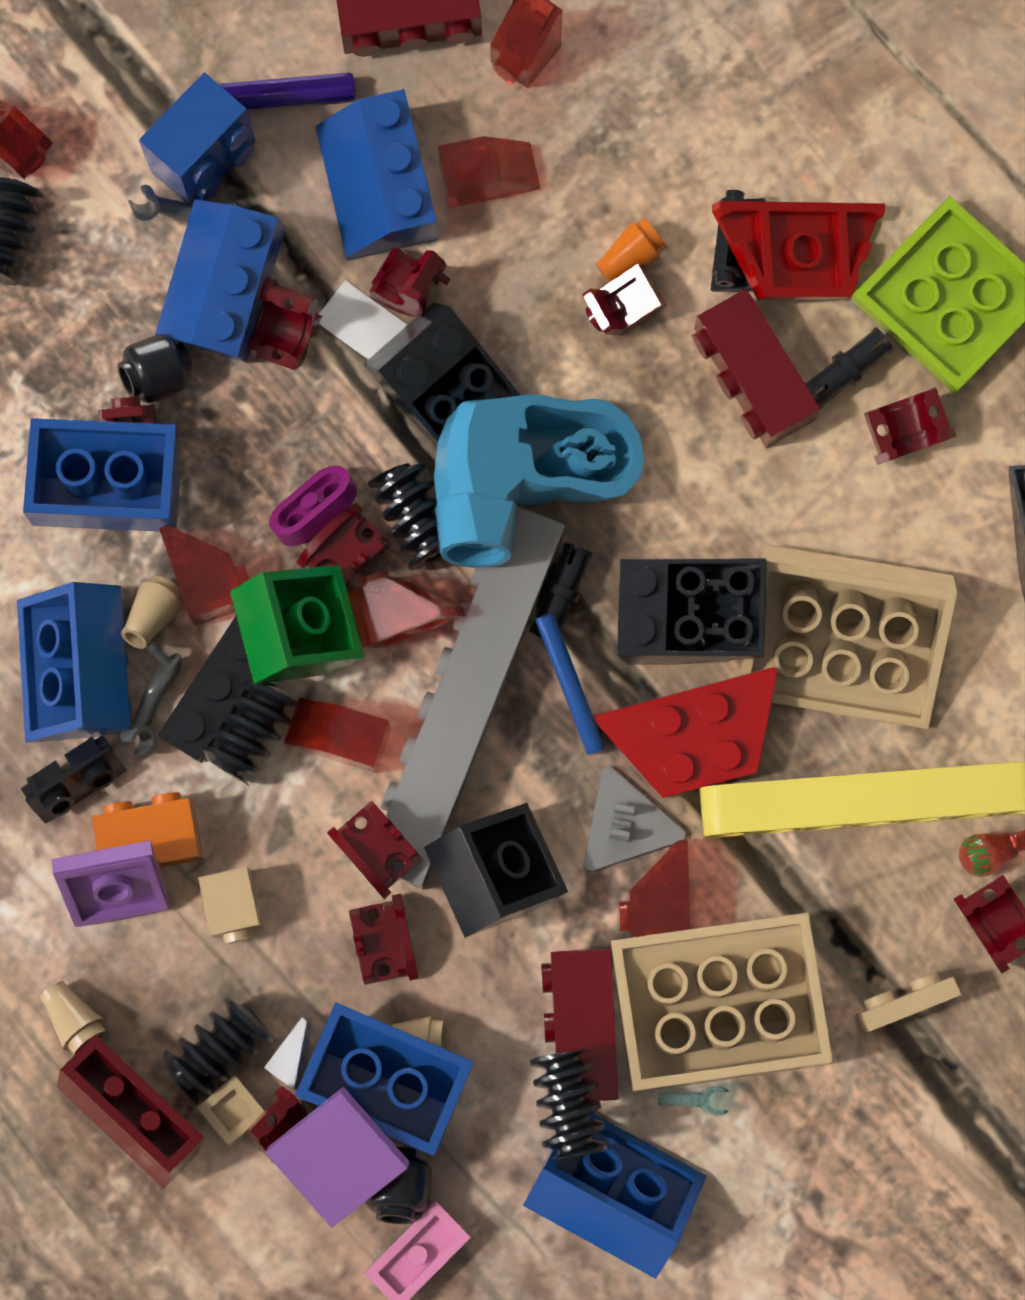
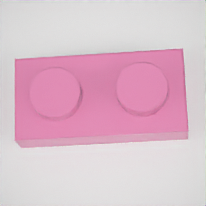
[364,1200,471,1300]

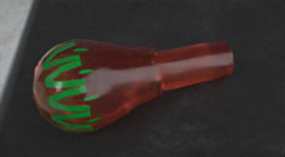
[958,830,1025,877]

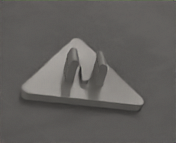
[583,767,686,872]

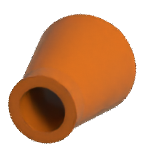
[595,217,667,282]

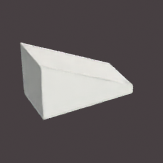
[264,1018,309,1090]

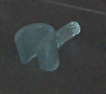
[658,1085,729,1116]

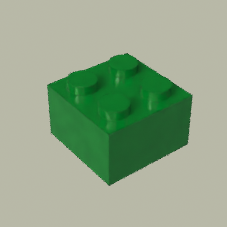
[230,565,365,684]

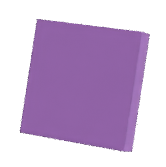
[52,840,171,927]
[265,1087,409,1228]

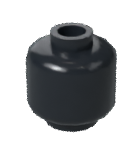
[117,334,192,404]
[365,1147,432,1224]

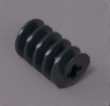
[0,177,44,286]
[367,463,442,570]
[201,679,302,786]
[163,998,275,1105]
[530,1049,607,1159]

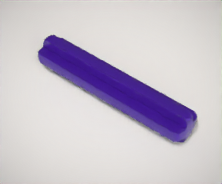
[219,72,356,110]

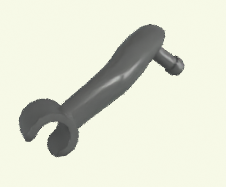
[128,184,242,223]
[120,641,182,755]

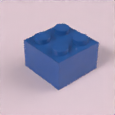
[138,72,256,205]

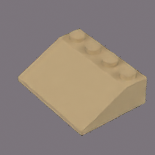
[740,543,957,729]
[611,912,833,1094]

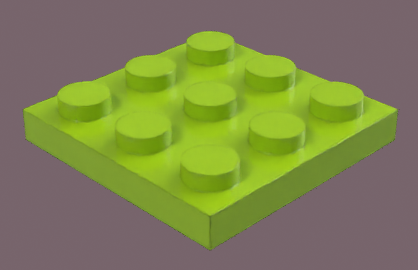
[851,196,1025,395]

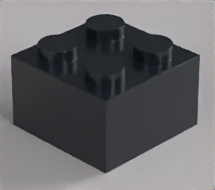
[424,803,568,938]

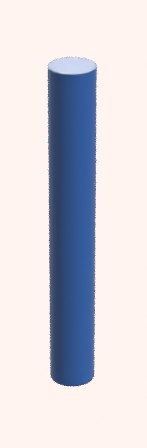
[535,612,605,755]

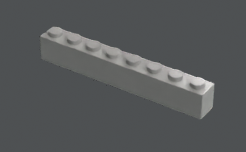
[380,506,565,890]

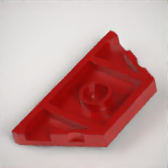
[712,201,886,300]
[594,667,778,798]

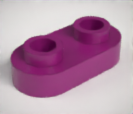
[269,466,357,546]

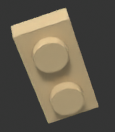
[855,972,961,1033]

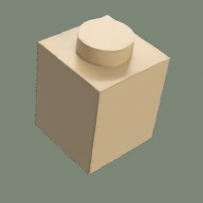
[198,867,264,945]

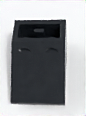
[363,302,521,447]
[617,558,767,665]

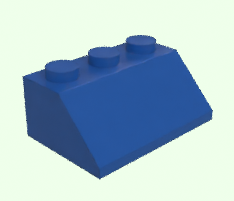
[315,89,438,260]
[155,199,286,363]
[23,418,180,532]
[17,582,131,743]
[295,1002,474,1156]
[523,1113,707,1279]

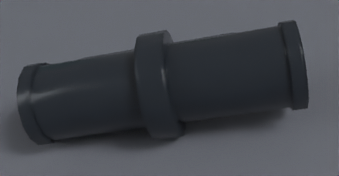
[805,327,894,410]
[529,542,593,638]

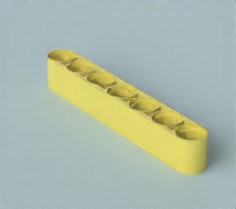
[699,762,1025,838]

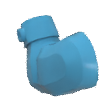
[434,395,644,568]

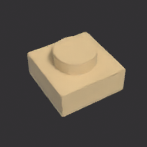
[197,1075,265,1146]

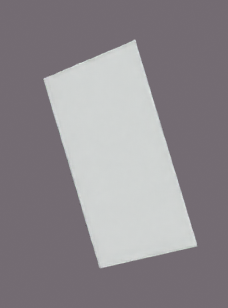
[319,280,407,360]

